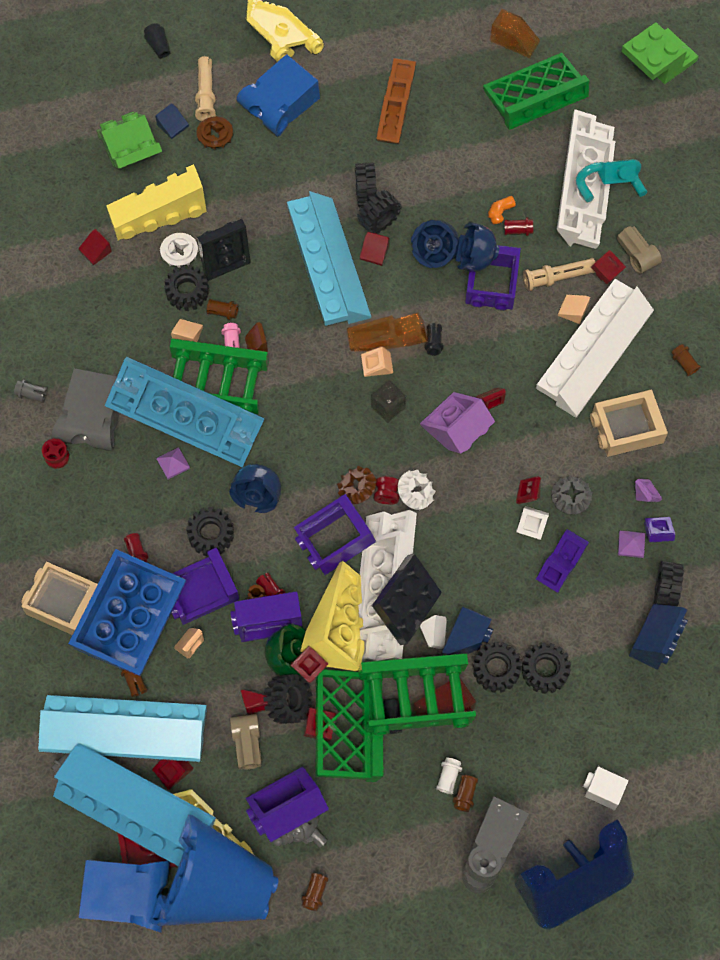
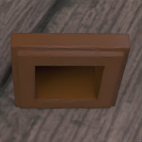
[245,322,268,352]

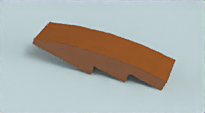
[376,58,416,144]

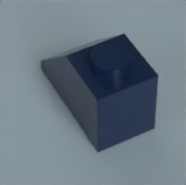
[442,607,494,656]

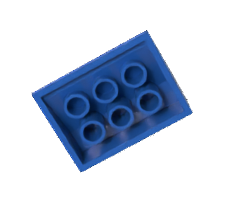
[68,549,186,676]

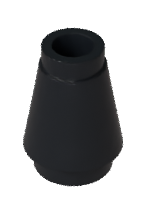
[144,23,171,59]

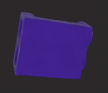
[171,548,239,625]

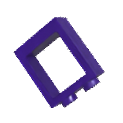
[465,245,521,310]
[294,494,376,575]
[230,592,303,642]
[245,767,329,843]

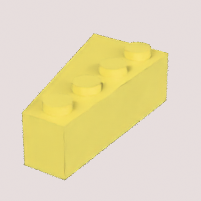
[106,164,207,240]

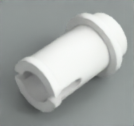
[436,758,462,794]

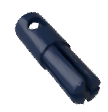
[563,840,595,876]

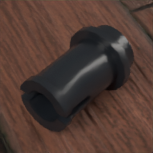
[424,323,444,356]
[383,699,402,734]

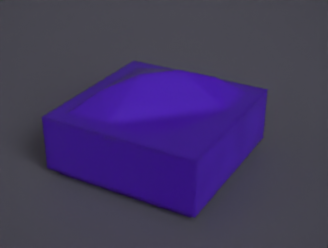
[644,517,675,542]

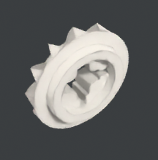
[160,233,199,268]
[398,470,436,510]

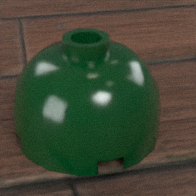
[265,624,306,677]

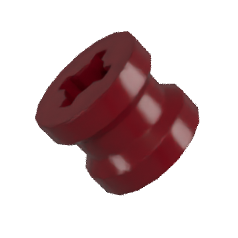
[42,439,70,469]
[374,476,399,505]

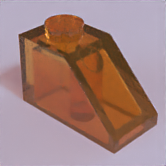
[490,9,540,58]

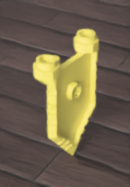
[246,0,324,62]

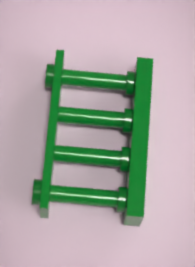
[170,338,269,415]
[358,654,476,736]

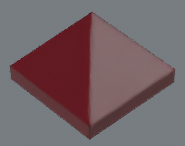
[516,476,541,504]
[290,646,328,683]

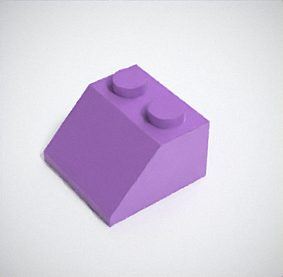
[420,392,495,454]

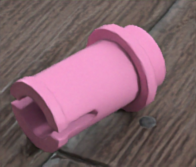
[221,323,241,348]

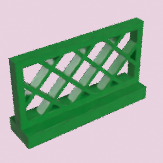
[483,53,589,130]
[316,670,383,782]

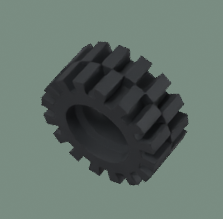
[355,162,377,206]
[357,190,402,234]
[164,265,209,311]
[186,507,234,556]
[654,561,684,607]
[473,642,522,693]
[522,642,571,694]
[263,674,312,724]

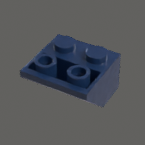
[629,604,688,670]

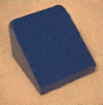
[155,104,189,139]

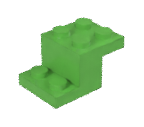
[622,22,699,84]
[96,111,162,168]

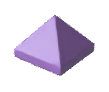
[157,447,190,479]
[635,479,662,502]
[618,531,645,558]

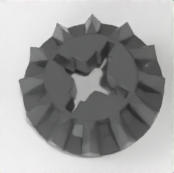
[552,475,593,514]

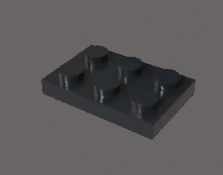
[197,219,251,281]
[372,553,442,645]

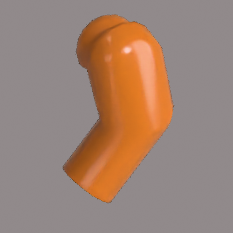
[488,196,516,224]

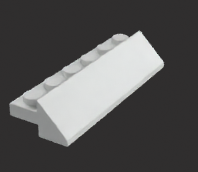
[557,110,615,249]
[536,279,654,418]
[358,510,417,662]

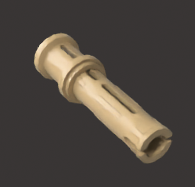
[195,57,216,121]
[523,258,595,291]

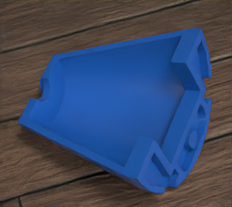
[150,814,278,926]

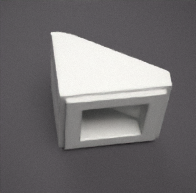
[517,506,549,540]
[420,615,446,649]

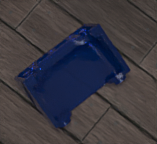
[515,819,634,929]

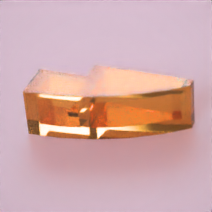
[347,313,427,351]

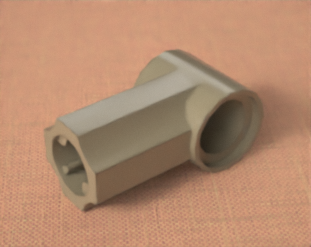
[617,226,662,274]
[230,714,262,770]

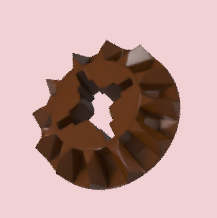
[196,116,233,150]
[337,466,376,504]

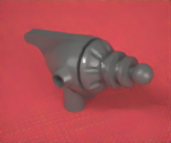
[273,816,327,848]

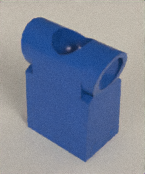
[236,54,320,136]
[79,860,170,933]

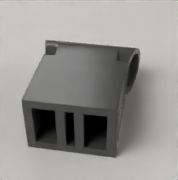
[52,368,120,451]
[462,797,529,894]

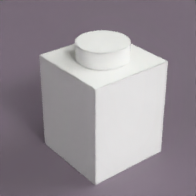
[583,767,628,810]

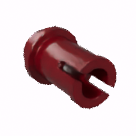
[505,217,533,236]
[124,533,148,562]
[256,573,285,596]

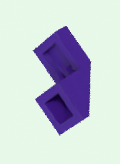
[536,529,589,593]

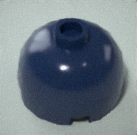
[411,220,459,268]
[456,222,499,272]
[229,464,281,513]

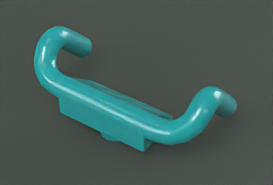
[576,159,647,203]

